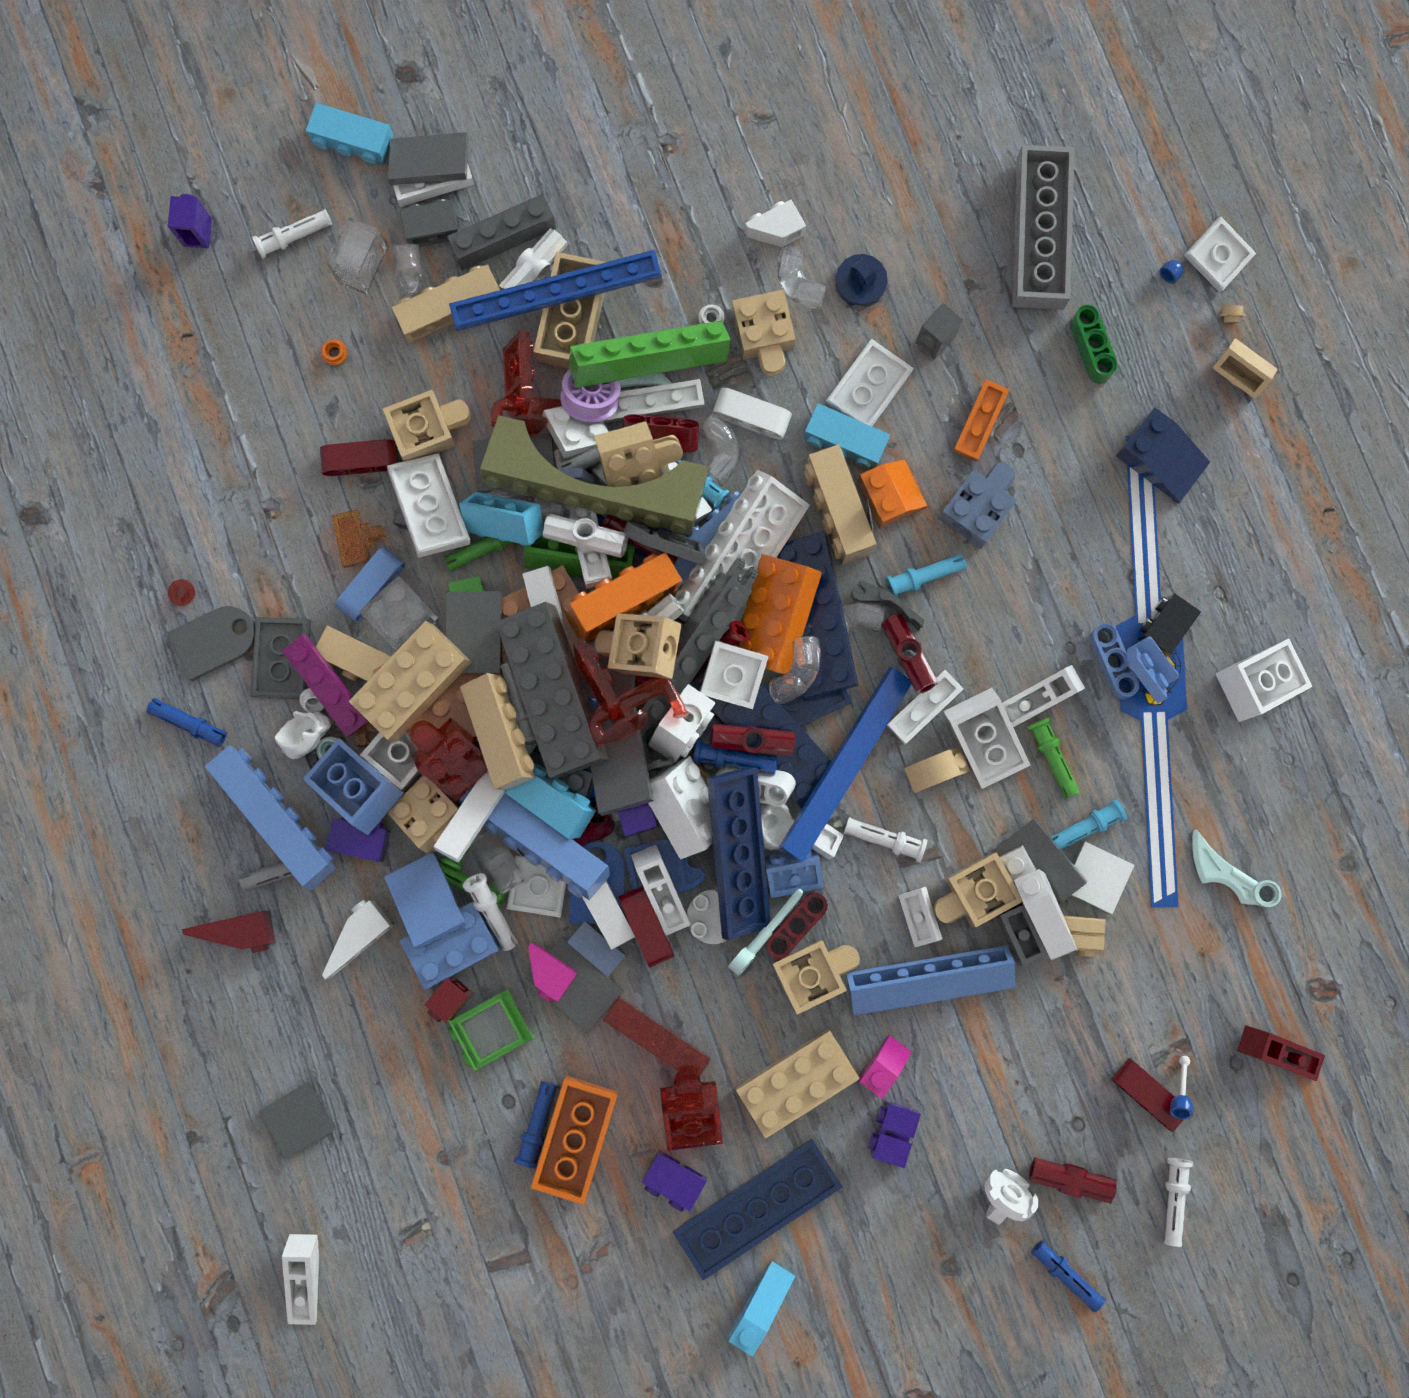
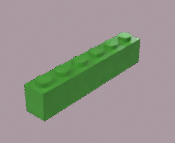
[568,320,731,388]

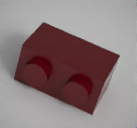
[424,976,475,1023]

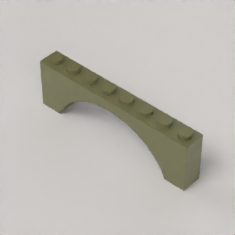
[480,415,709,535]

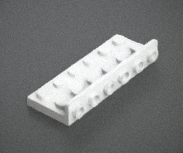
[675,470,810,617]

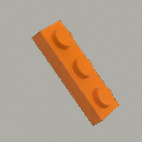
[953,379,1010,462]

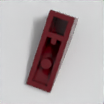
[182,911,276,953]
[1237,1025,1325,1081]

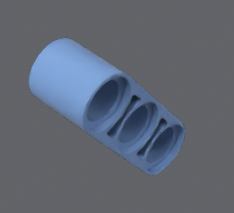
[335,547,405,623]
[1090,623,1139,700]

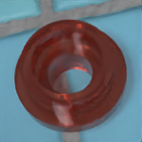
[168,579,195,606]

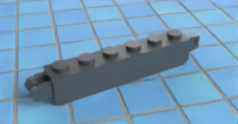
[635,557,758,737]

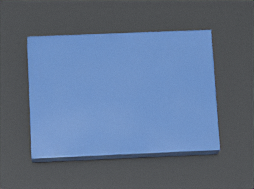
[384,852,466,950]

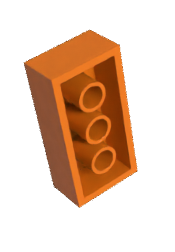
[566,552,682,644]
[736,554,822,675]
[531,1075,619,1205]

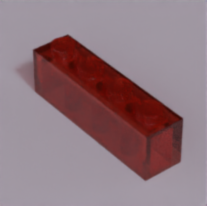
[603,996,711,1083]

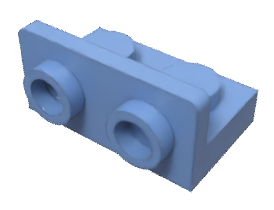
[1127,637,1179,703]
[765,849,824,898]

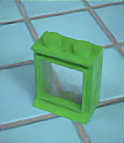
[448,988,536,1071]

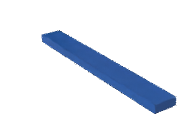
[449,250,662,331]
[779,667,912,862]

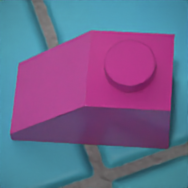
[528,942,578,1003]
[858,1035,911,1099]

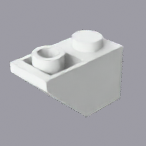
[745,200,806,247]

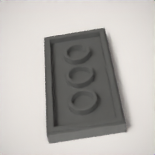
[590,700,654,816]

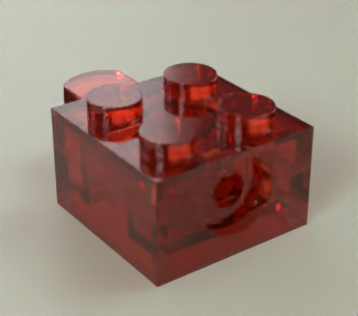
[409,717,488,801]
[660,1070,723,1151]

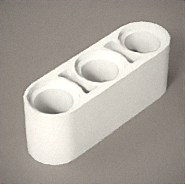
[712,388,792,440]
[715,765,796,806]

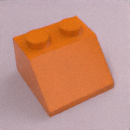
[857,460,927,529]

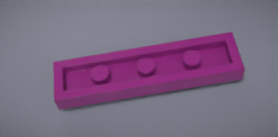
[282,634,369,737]

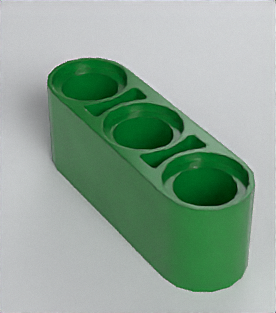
[1070,305,1117,384]

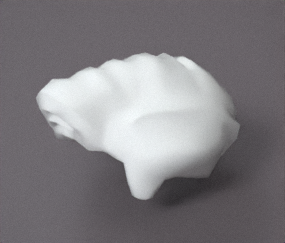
[274,711,331,759]
[760,803,795,850]

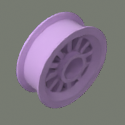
[560,370,621,422]

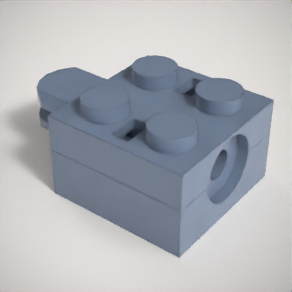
[938,462,1017,549]

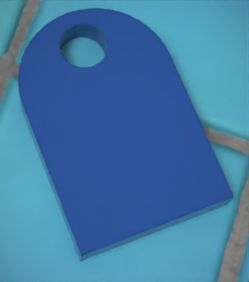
[624,839,706,892]
[569,842,625,924]

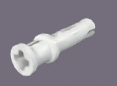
[252,209,333,259]
[844,817,928,863]
[463,873,518,951]
[1164,1158,1193,1247]

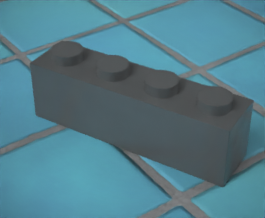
[447,194,556,270]

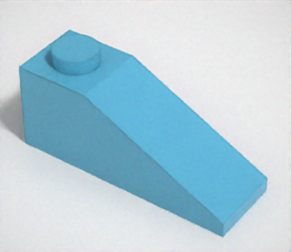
[728,1260,795,1357]

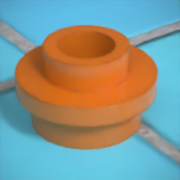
[321,339,348,366]

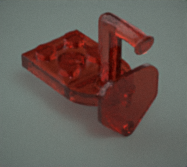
[491,330,562,435]
[574,638,689,745]

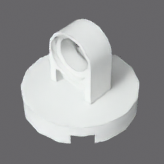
[985,1169,1038,1225]

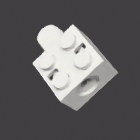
[648,684,715,763]

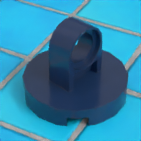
[835,254,888,307]

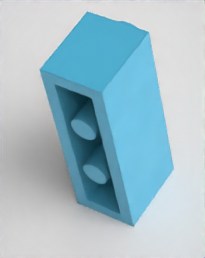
[306,103,394,164]
[804,403,890,470]
[459,492,544,546]
[505,763,596,839]

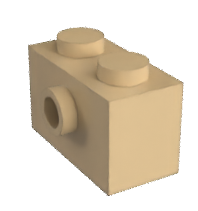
[1213,338,1277,399]

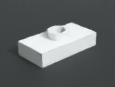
[898,887,942,947]

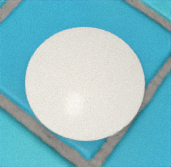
[687,890,727,944]

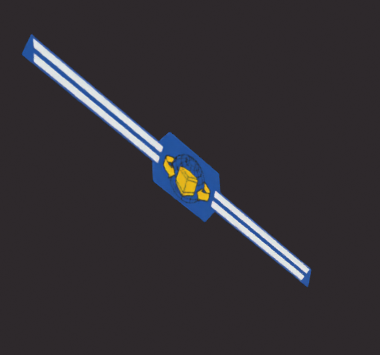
[1116,436,1187,907]

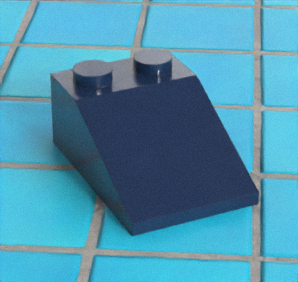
[1116,407,1210,504]

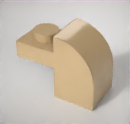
[904,746,970,793]

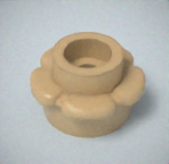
[1219,305,1246,323]

